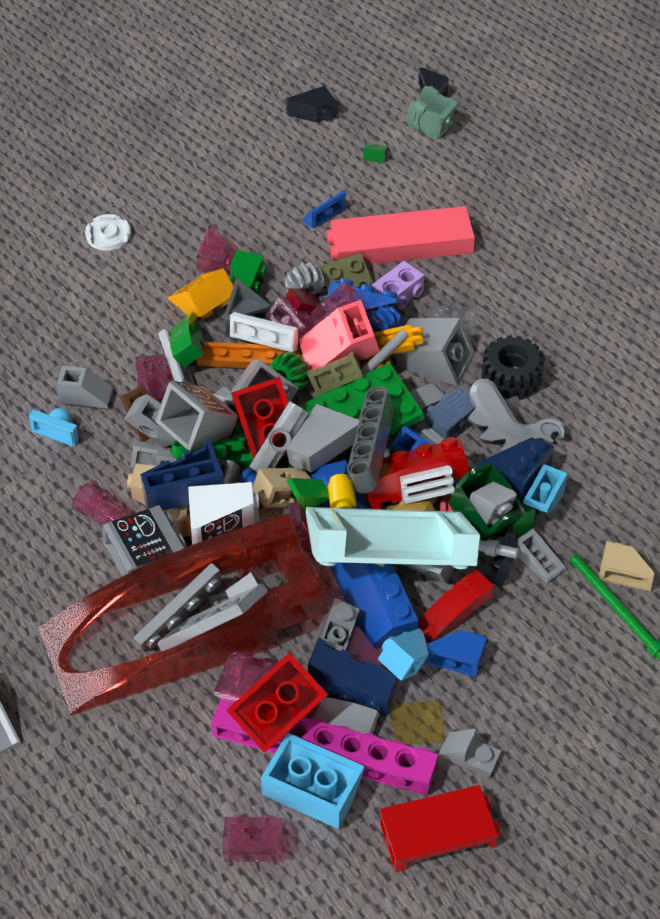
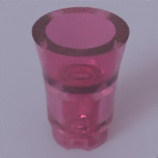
[72,480,131,527]

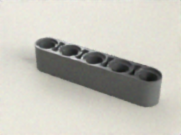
[348,386,394,493]

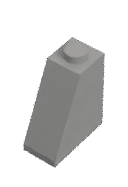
[286,404,359,472]

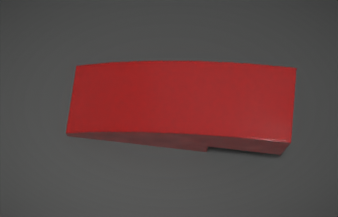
[418,569,494,643]

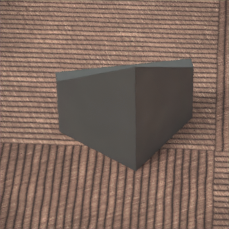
[224,277,270,335]

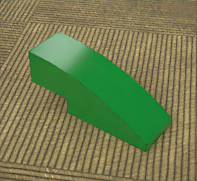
[170,312,204,367]

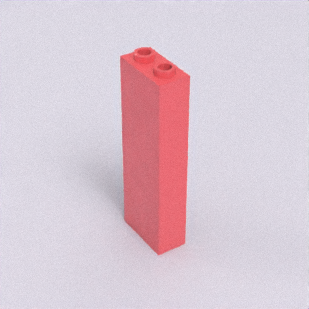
[327,206,475,265]

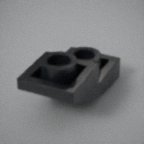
[493,527,516,587]

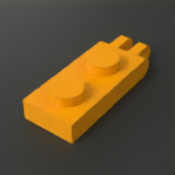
[363,325,424,360]

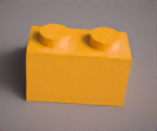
[167,268,234,319]

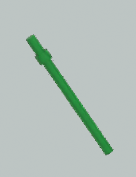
[570,554,660,661]

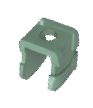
[406,86,457,139]

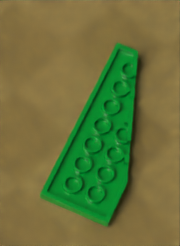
[222,362,425,468]

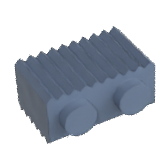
[424,388,475,439]

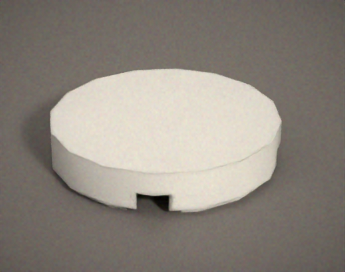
[85,214,131,251]

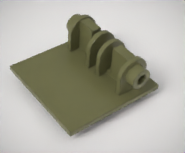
[318,253,373,291]

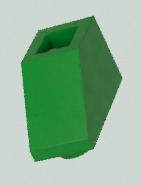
[230,250,267,294]

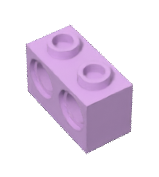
[372,261,424,310]

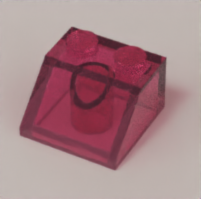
[213,651,279,702]

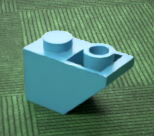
[378,629,429,681]

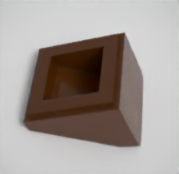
[172,515,192,546]

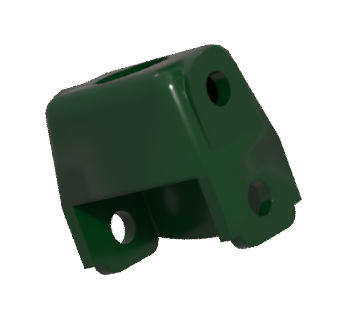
[449,463,525,541]

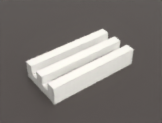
[400,465,454,504]

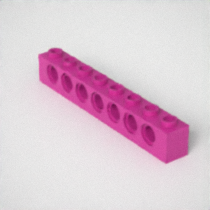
[211,695,438,796]

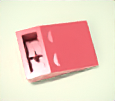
[298,300,380,370]

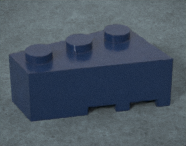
[476,437,555,503]
[140,440,224,511]
[308,637,397,716]

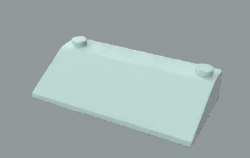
[306,507,480,569]

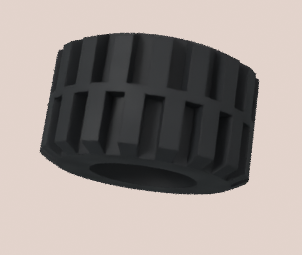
[481,336,544,401]

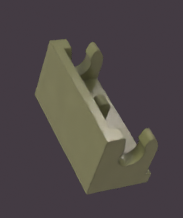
[307,351,363,396]

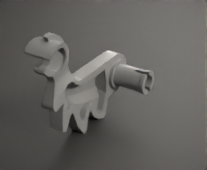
[467,379,564,451]

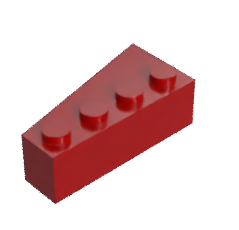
[367,437,470,509]

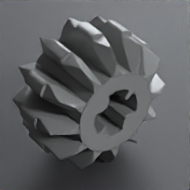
[284,262,325,295]

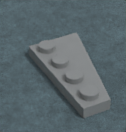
[133,563,223,652]

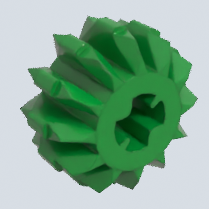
[270,351,310,392]

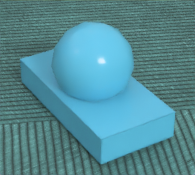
[29,408,79,446]

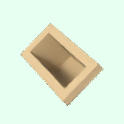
[599,541,655,591]

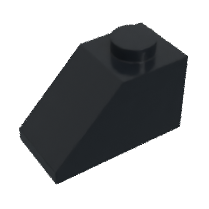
[286,86,336,123]

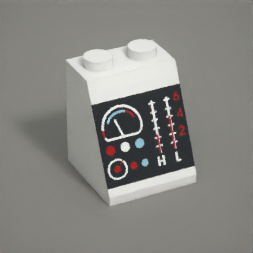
[188,482,259,560]

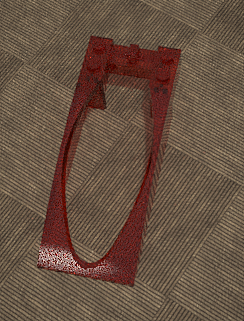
[38,513,328,716]

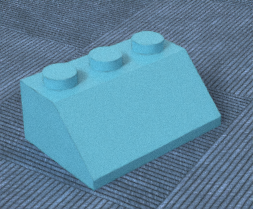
[261,733,365,829]

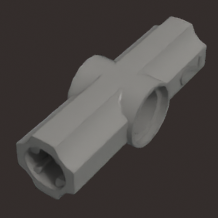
[249,401,308,472]

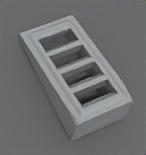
[516,529,567,583]

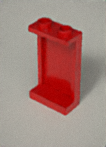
[379,785,501,873]

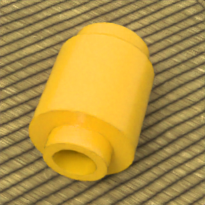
[328,474,357,509]

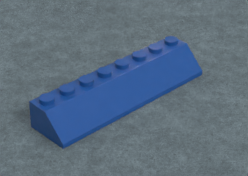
[310,460,418,652]

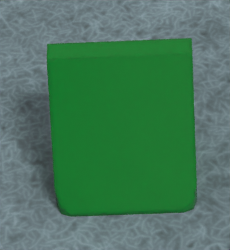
[363,144,388,163]

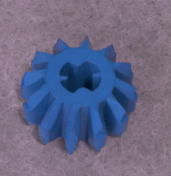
[368,305,405,332]

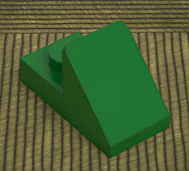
[287,478,329,514]

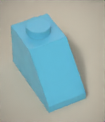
[523,464,567,513]

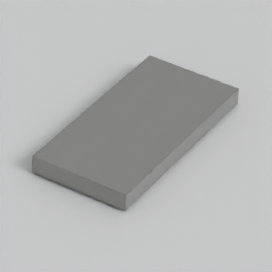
[157,583,268,652]

